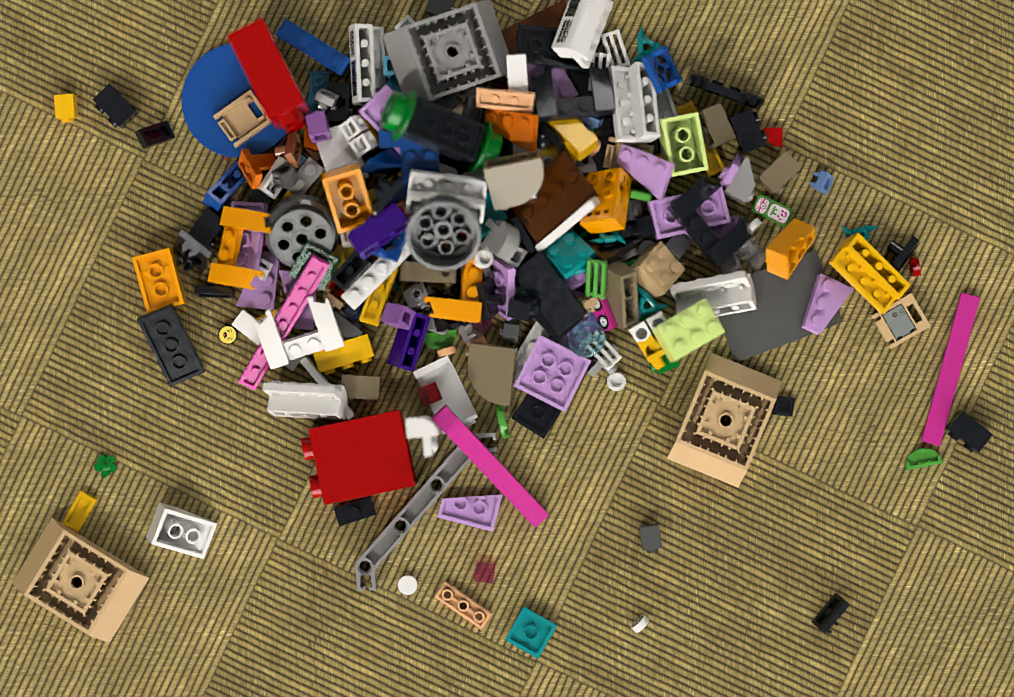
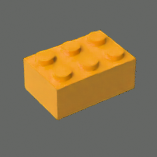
[321,163,374,234]

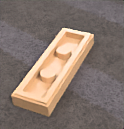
[476,87,535,113]

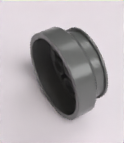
[265,194,339,269]
[406,195,481,271]

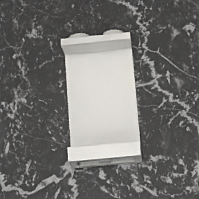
[413,355,478,434]

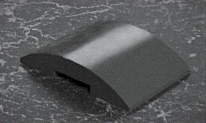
[718,250,843,362]

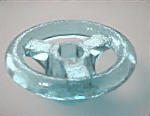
[568,321,605,357]

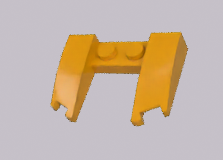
[208,206,272,290]
[423,242,483,323]

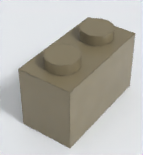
[698,103,736,150]
[757,151,802,195]
[341,374,382,403]

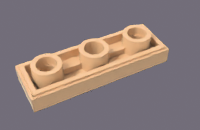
[434,581,492,630]

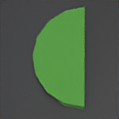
[423,329,457,350]
[495,404,510,439]
[905,448,943,471]

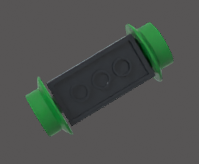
[380,89,503,173]

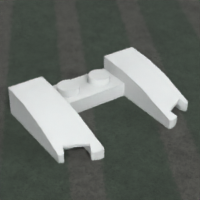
[255,296,344,369]

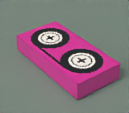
[593,297,617,333]

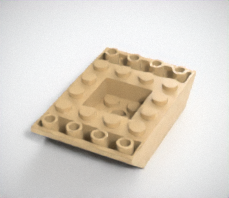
[667,352,782,487]
[12,518,150,643]

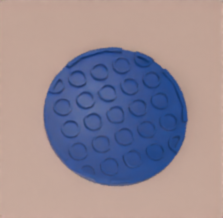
[181,44,287,158]

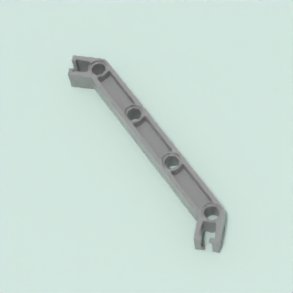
[355,432,497,591]

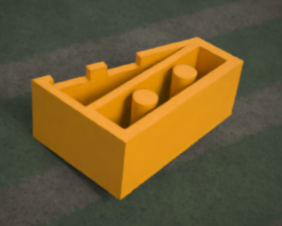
[765,218,815,280]

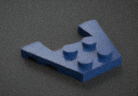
[379,130,439,204]

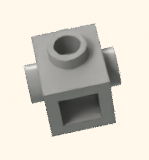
[402,282,434,312]

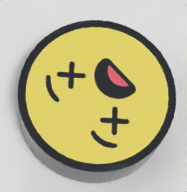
[218,325,238,344]

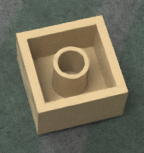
[630,241,685,298]

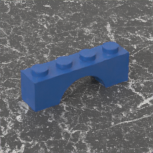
[275,18,350,78]

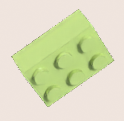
[659,112,709,177]
[651,298,725,363]

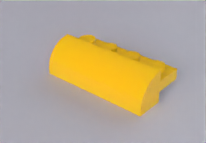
[829,233,910,314]

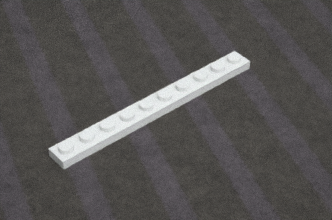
[341,167,485,310]

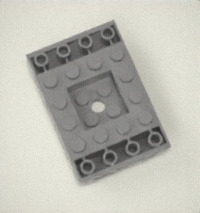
[382,0,509,102]

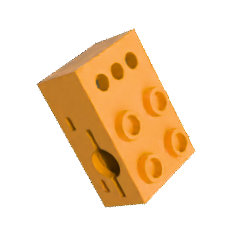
[580,167,632,234]
[132,247,187,313]

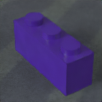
[346,202,408,260]
[387,312,431,372]

